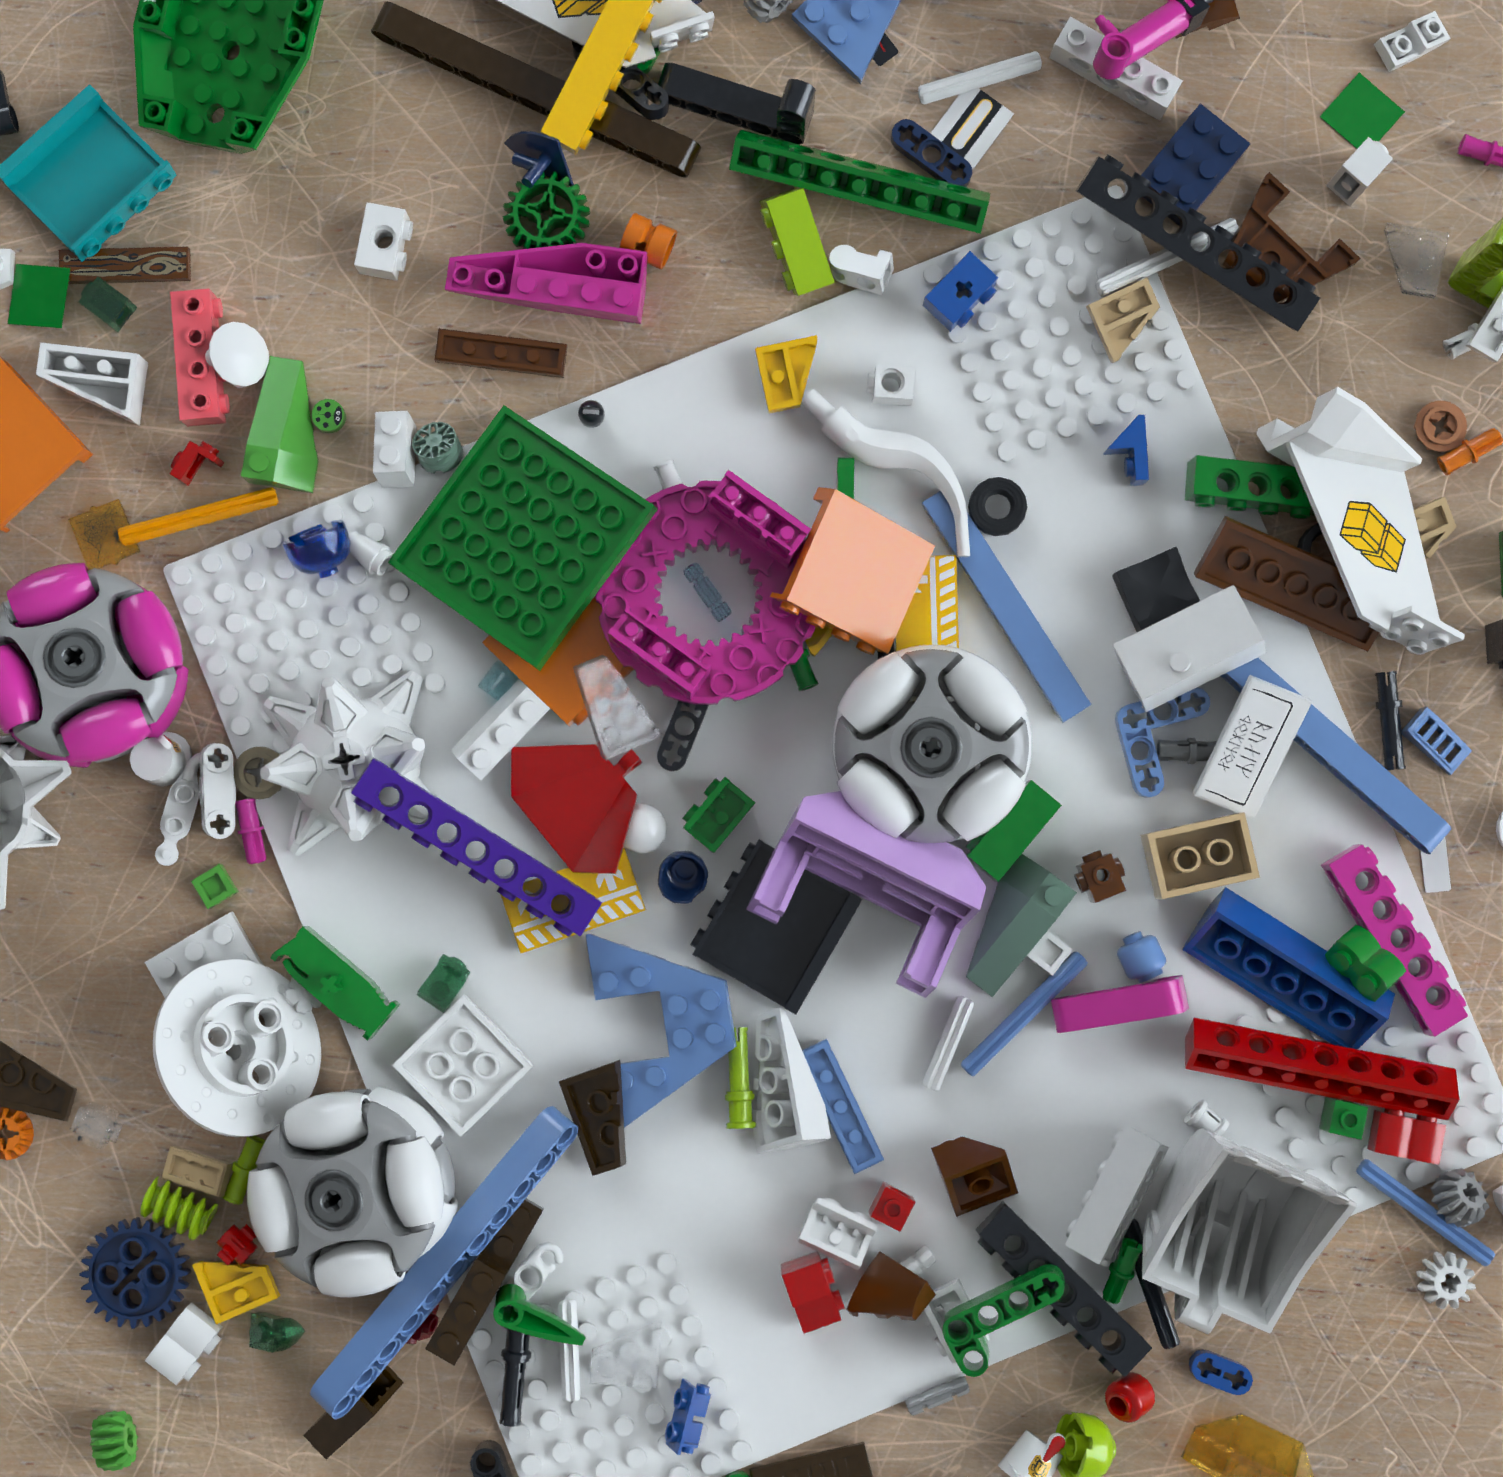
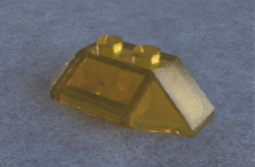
[1181,1413,1314,1477]

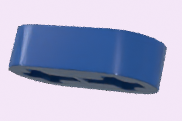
[1189,1349,1253,1395]

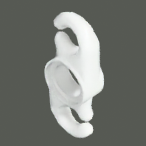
[505,1242,563,1306]

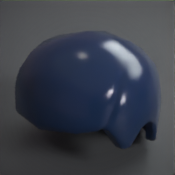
[658,851,708,904]

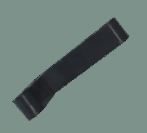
[658,63,816,145]

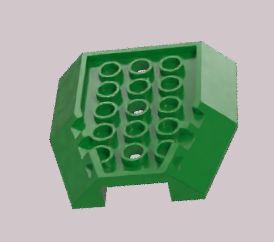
[133,0,324,154]

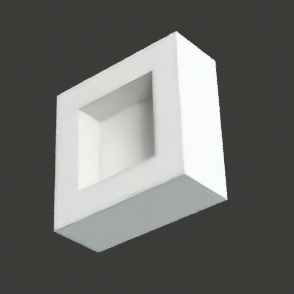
[1027,931,1073,976]

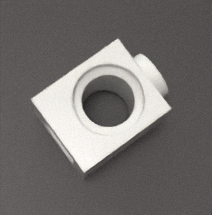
[867,364,915,406]

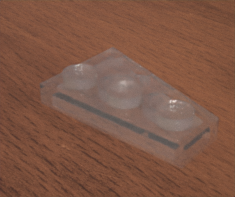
[573,655,664,760]

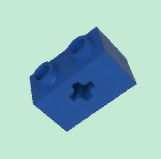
[922,251,998,332]

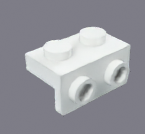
[797,1198,879,1270]
[921,1278,990,1364]

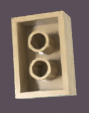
[1140,812,1260,899]

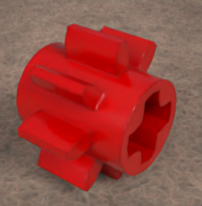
[216,1224,258,1266]

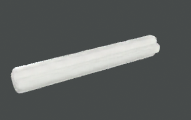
[918,51,1042,104]

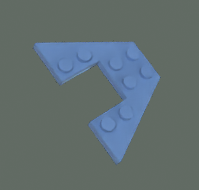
[586,934,737,1128]

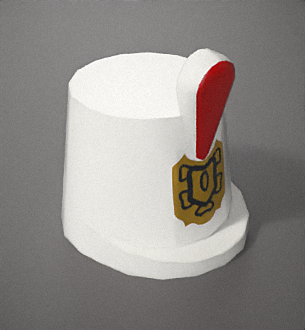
[130,732,192,787]
[998,1430,1066,1477]

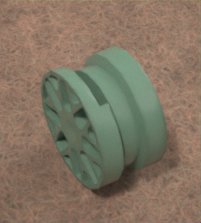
[412,422,463,474]

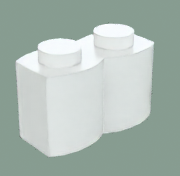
[145,1302,223,1385]

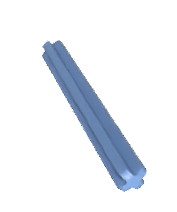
[961,952,1088,1076]
[1356,1159,1495,1266]

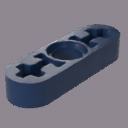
[891,119,972,187]

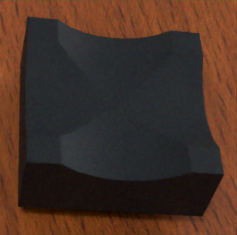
[1112,547,1200,632]

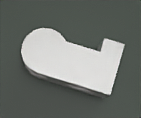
[829,245,894,295]

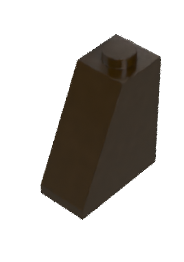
[303,1365,404,1460]

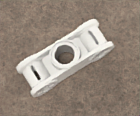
[199,743,236,839]

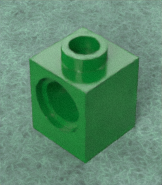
[1319,1096,1369,1140]

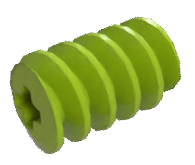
[140,1176,219,1241]

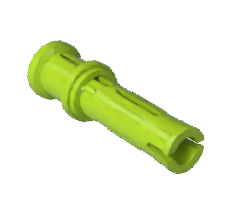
[725,1027,756,1129]

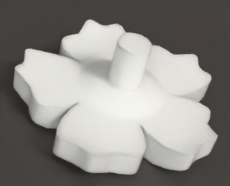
[284,978,322,1015]

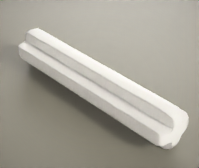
[922,996,974,1091]
[558,1300,581,1402]

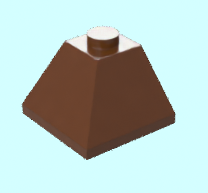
[931,1136,1018,1217]

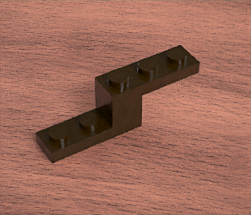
[425,1198,544,1366]

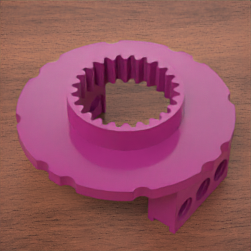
[596,470,815,705]

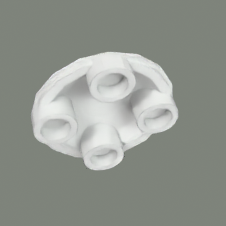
[205,322,269,388]

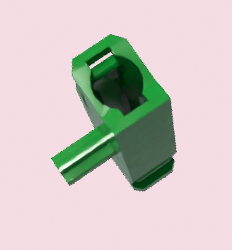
[270,926,400,1041]

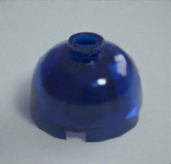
[281,520,351,578]

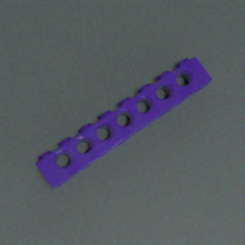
[351,757,602,937]

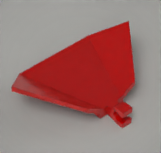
[511,744,643,874]

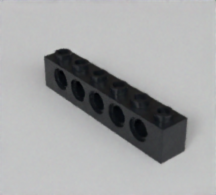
[975,1201,1152,1377]

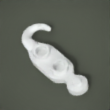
[155,753,222,866]

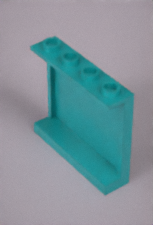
[0,84,177,262]

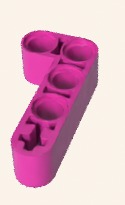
[1051,975,1189,1033]

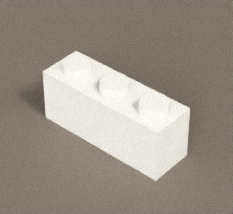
[451,679,550,780]

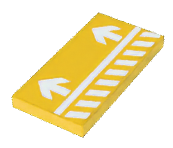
[896,555,959,651]
[500,848,646,954]

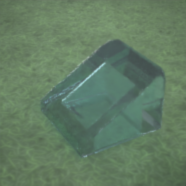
[478,661,519,701]

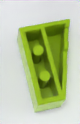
[759,188,835,296]

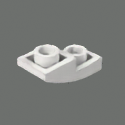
[1374,11,1451,72]

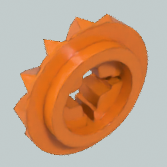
[0,1107,34,1161]

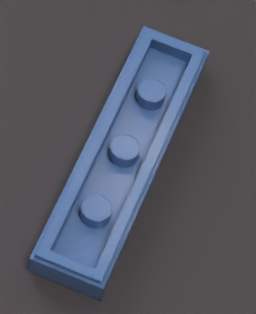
[802,1038,884,1174]

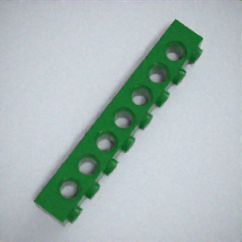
[729,130,991,234]

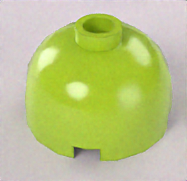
[1056,1412,1116,1477]

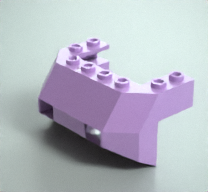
[746,791,986,998]

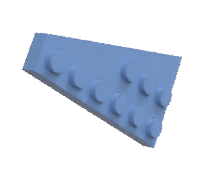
[792,0,901,84]

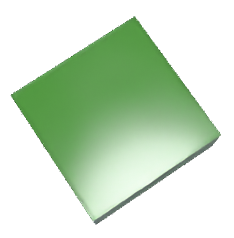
[191,864,239,909]

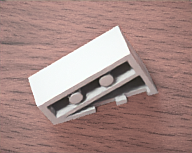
[36,342,148,426]

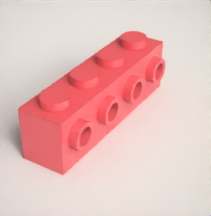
[170,288,230,427]

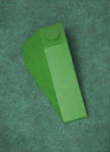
[241,356,318,493]

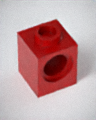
[869,1181,916,1232]

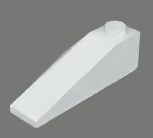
[752,1008,831,1154]

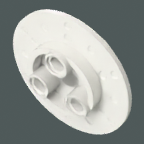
[153,959,321,1137]

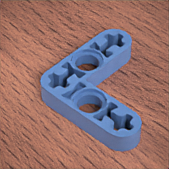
[1115,687,1210,798]

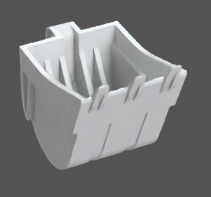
[1142,1128,1357,1334]

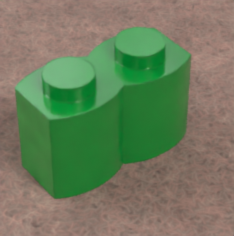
[1325,925,1406,1002]

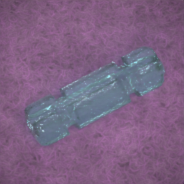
[683,562,732,622]

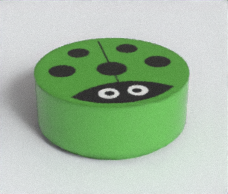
[312,399,346,433]

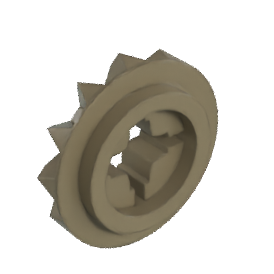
[233,747,282,799]

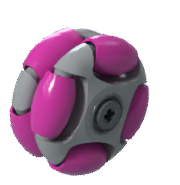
[0,563,189,768]

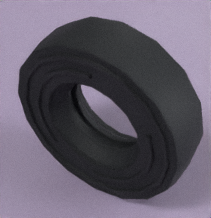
[968,477,1027,536]

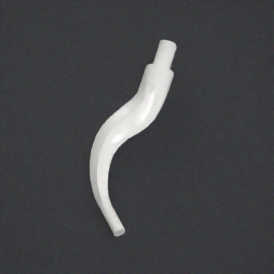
[801,389,970,557]

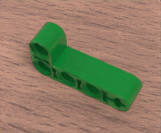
[942,1264,1065,1377]

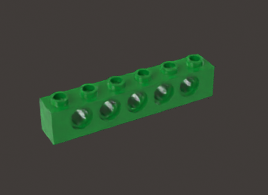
[1184,455,1315,519]

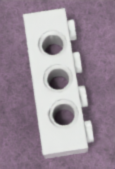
[1049,16,1183,121]

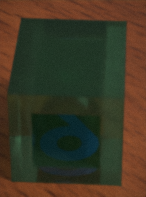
[78,277,137,332]

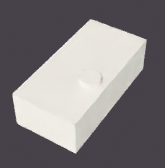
[1113,585,1266,712]

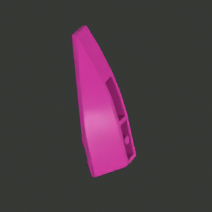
[445,243,647,324]

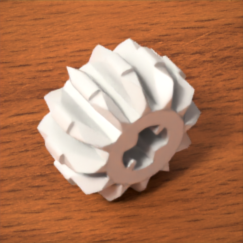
[1416,1251,1476,1309]

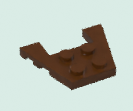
[1222,172,1361,303]

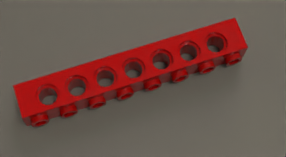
[1185,1017,1460,1120]

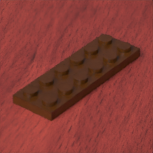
[1194,516,1379,652]

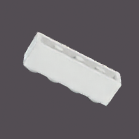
[1065,1125,1169,1267]

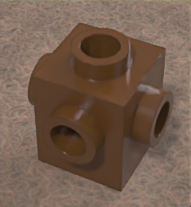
[1074,850,1126,903]

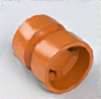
[619,213,677,270]

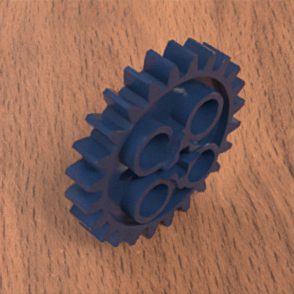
[79,1217,191,1329]

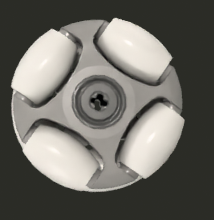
[832,645,1032,843]
[247,1086,458,1297]

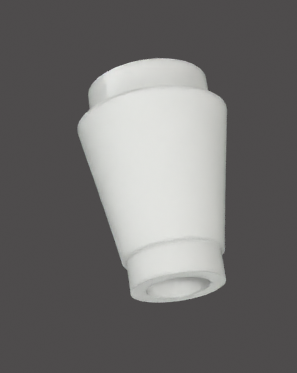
[344,531,393,576]

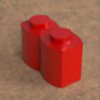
[1367,1108,1446,1165]

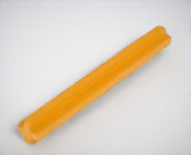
[118,487,278,546]

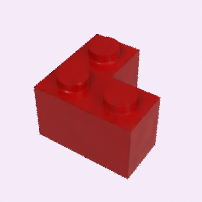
[781,1251,845,1334]

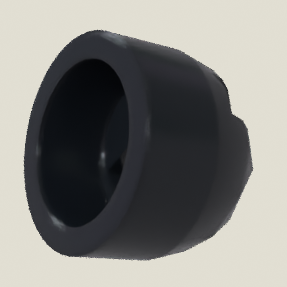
[578,400,605,428]

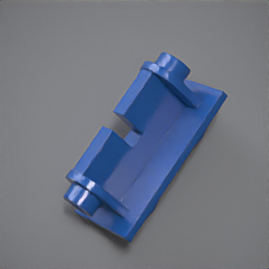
[665,1378,711,1455]

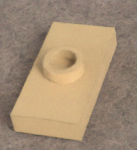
[161,1146,233,1197]

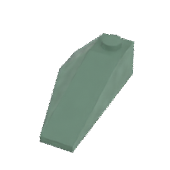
[966,854,1077,997]

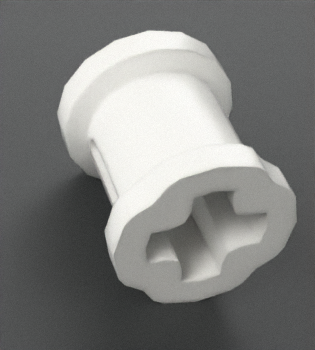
[1184,1100,1229,1136]

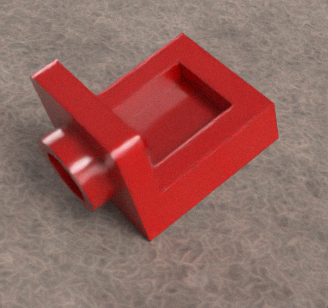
[170,441,225,486]

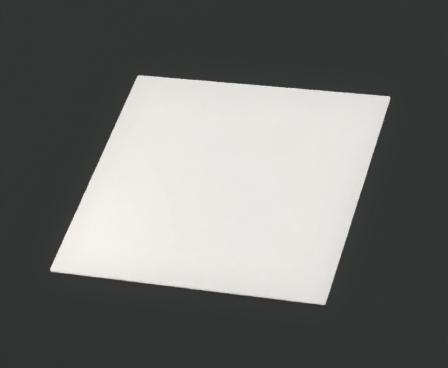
[163,185,1503,1477]

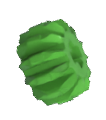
[90,1411,138,1471]

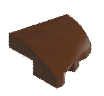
[846,1251,936,1321]

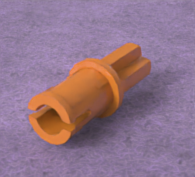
[1437,428,1503,476]

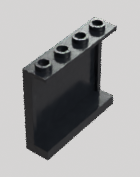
[690,839,863,1015]

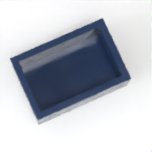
[1141,103,1251,226]

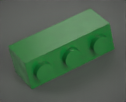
[965,780,1062,882]

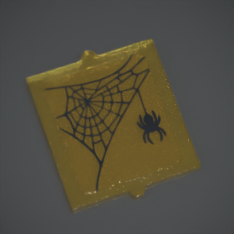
[68,499,141,570]

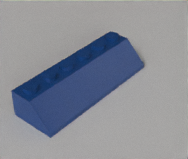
[1182,887,1395,1049]

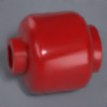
[1105,1372,1155,1423]

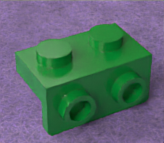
[682,777,756,853]

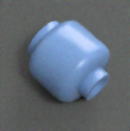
[1117,931,1166,983]

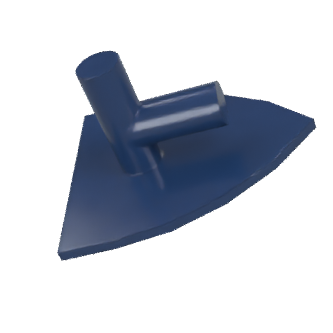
[504,131,574,188]

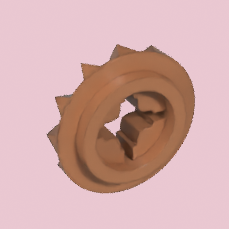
[1413,400,1467,453]

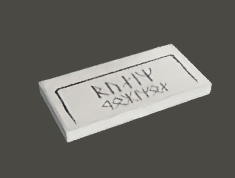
[1193,675,1312,819]

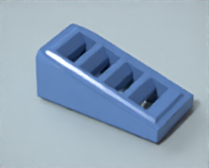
[1401,707,1472,775]

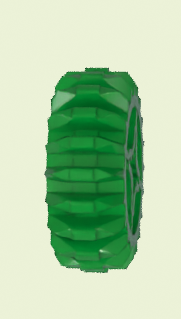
[503,171,590,249]

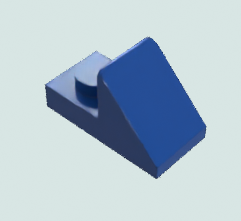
[1103,415,1149,486]

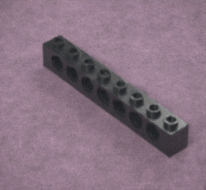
[1076,154,1320,332]

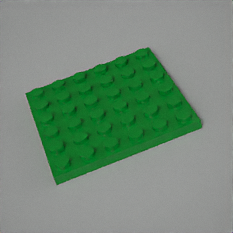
[388,405,658,671]

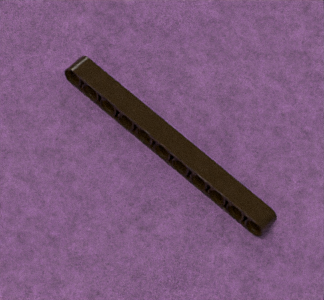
[371,1,701,178]

